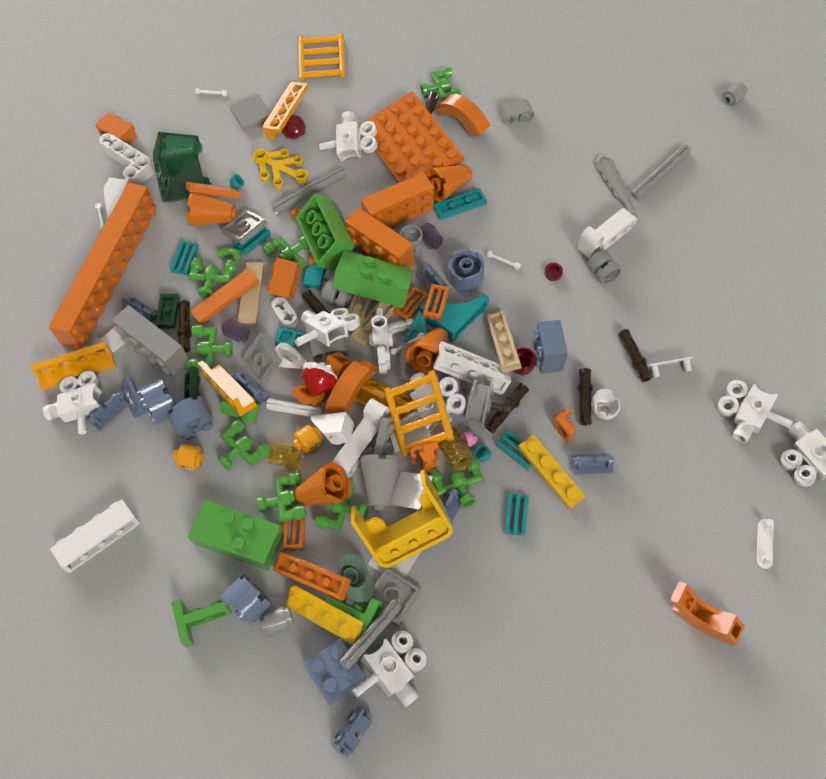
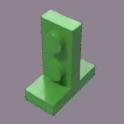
[325,595,384,638]
[171,599,232,647]

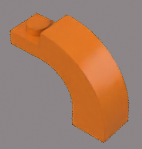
[435,94,490,136]
[292,352,352,407]
[324,358,378,414]
[670,582,745,645]

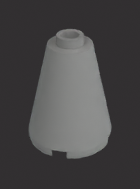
[360,455,401,511]

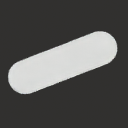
[647,357,693,378]
[756,519,774,569]

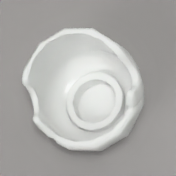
[591,388,620,420]

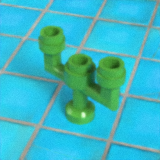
[420,67,462,101]
[262,236,309,270]
[188,258,237,298]
[187,325,233,371]
[217,419,272,470]
[428,457,484,508]
[257,472,307,522]
[315,484,368,531]

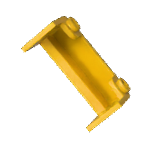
[351,470,453,568]

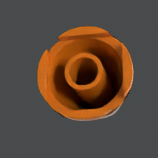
[425,165,473,202]
[187,192,238,227]
[406,327,449,376]
[295,462,351,506]

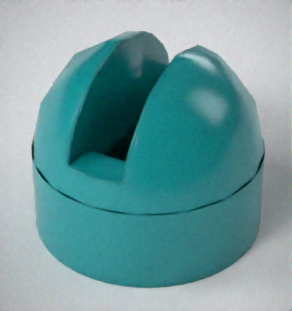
[229,174,244,189]
[474,444,491,462]

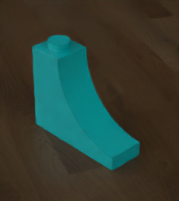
[419,293,489,342]

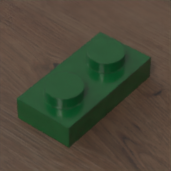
[155,294,180,329]
[184,367,201,400]

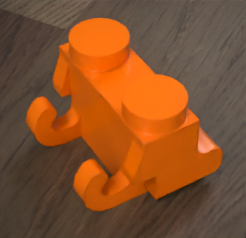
[410,442,439,475]

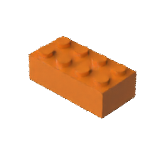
[361,173,434,228]
[344,207,414,268]

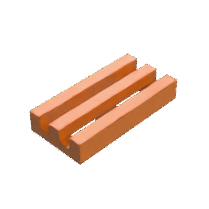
[423,284,450,321]
[393,286,429,322]
[282,509,306,551]

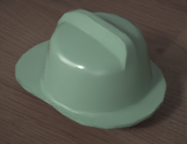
[337,554,374,603]

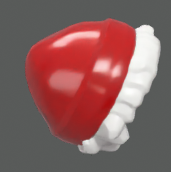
[301,362,338,396]

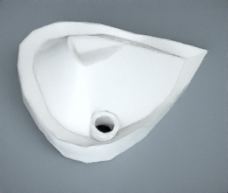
[274,343,307,369]

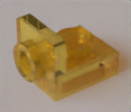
[267,443,303,472]

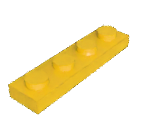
[517,434,586,510]
[286,585,363,645]

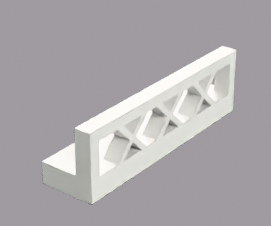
[433,341,511,395]

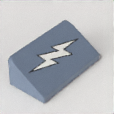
[121,375,147,418]

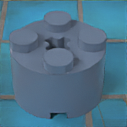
[448,249,485,292]
[137,379,176,425]
[167,396,214,441]
[221,574,272,624]

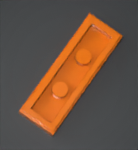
[186,181,241,199]

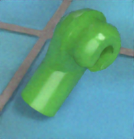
[217,247,242,261]

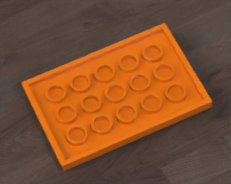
[359,91,465,183]

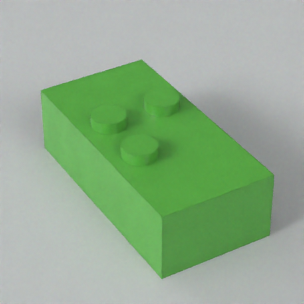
[295,192,355,271]
[332,250,414,308]
[187,499,283,571]

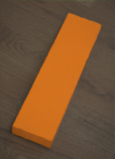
[190,268,259,325]
[274,551,351,601]

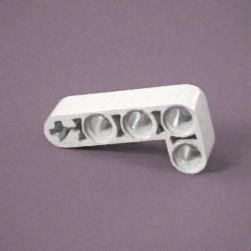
[99,133,154,186]
[578,208,638,259]
[333,398,390,477]

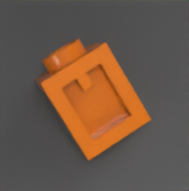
[553,408,576,443]

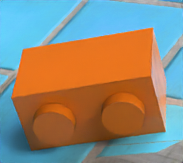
[95,112,137,145]
[267,258,302,300]

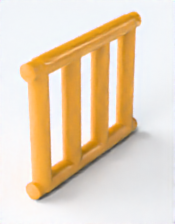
[298,33,346,81]
[384,370,454,457]

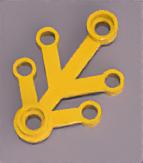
[253,148,308,189]

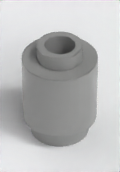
[723,83,748,106]
[260,607,294,634]

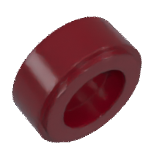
[544,263,563,281]

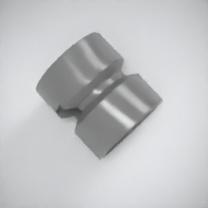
[399,225,423,258]
[588,250,622,284]
[321,279,354,309]

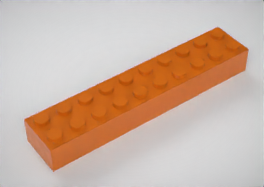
[48,183,157,350]

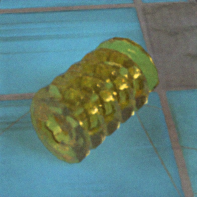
[438,427,473,471]

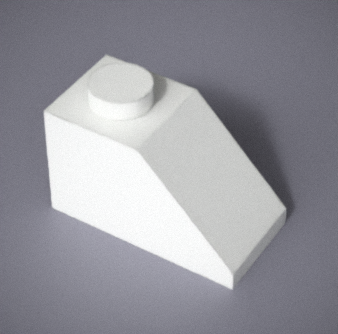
[310,412,354,445]

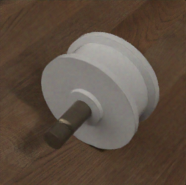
[465,380,511,426]

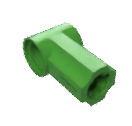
[220,399,261,423]

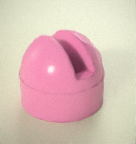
[461,431,477,448]

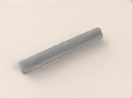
[340,600,401,670]

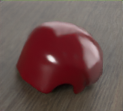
[282,115,306,140]
[512,347,537,376]

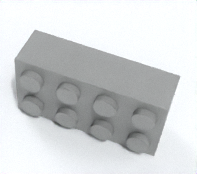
[112,305,189,379]

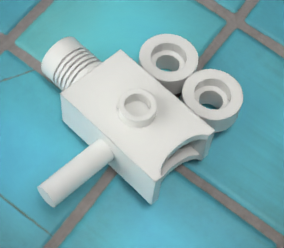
[319,111,378,162]
[294,308,360,347]
[369,308,393,374]
[43,371,104,435]
[400,373,467,432]
[717,380,793,443]
[780,421,826,487]
[352,631,427,708]

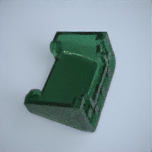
[153,132,212,203]

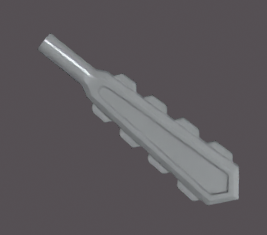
[595,155,636,215]

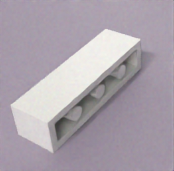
[50,499,140,573]

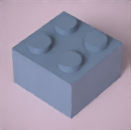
[532,320,568,374]
[303,638,366,705]

